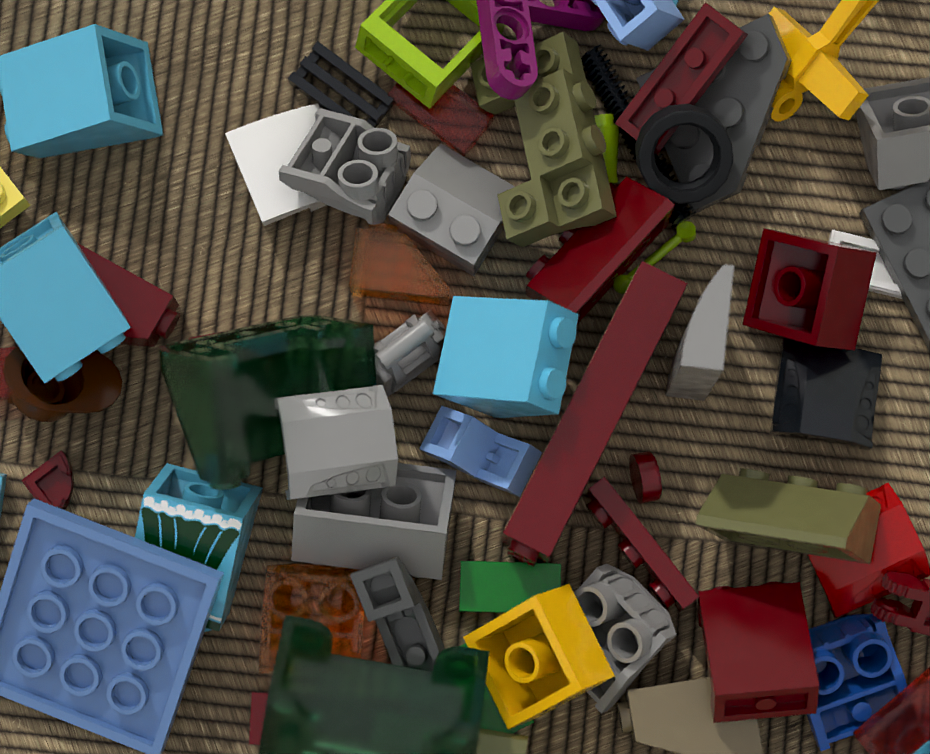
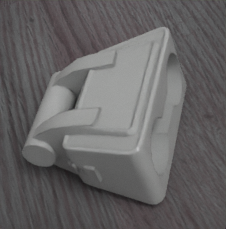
[357,310,446,397]

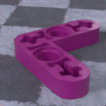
[476,0,606,100]

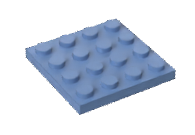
[0,498,224,754]

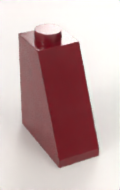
[77,243,180,347]

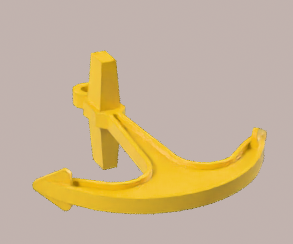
[769,0,879,122]

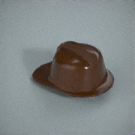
[3,347,123,422]

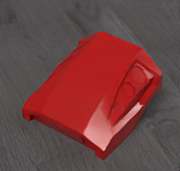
[807,483,930,619]

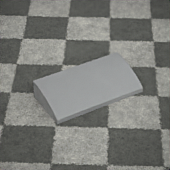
[665,265,734,401]

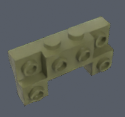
[470,32,617,248]

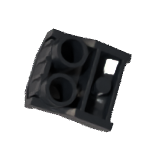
[770,338,882,450]

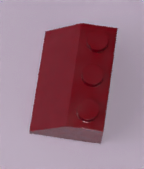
[525,176,675,325]

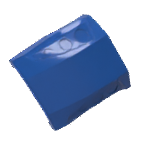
[807,614,916,751]

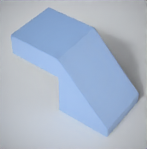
[419,405,543,497]

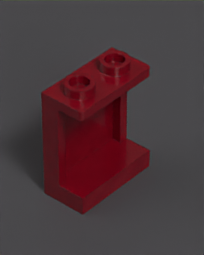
[697,581,820,723]

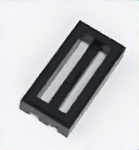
[288,41,395,128]

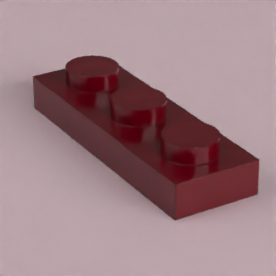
[615,2,748,155]
[586,476,699,612]

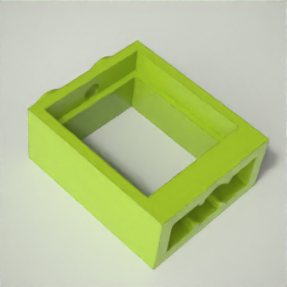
[355,0,505,109]

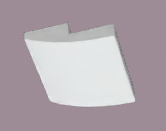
[225,104,326,226]

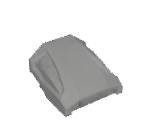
[278,108,411,225]
[274,385,398,500]
[574,564,677,713]

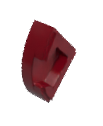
[21,450,74,510]

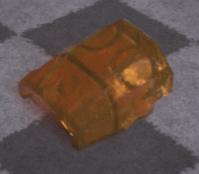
[258,563,365,679]

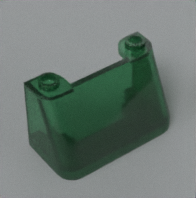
[159,315,377,490]
[258,615,489,754]

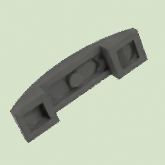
[350,557,469,726]

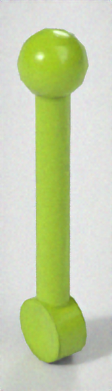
[613,221,696,294]

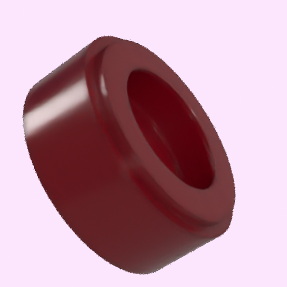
[629,451,662,504]

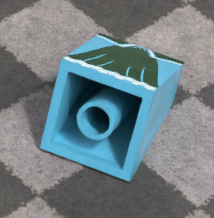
[135,463,263,632]

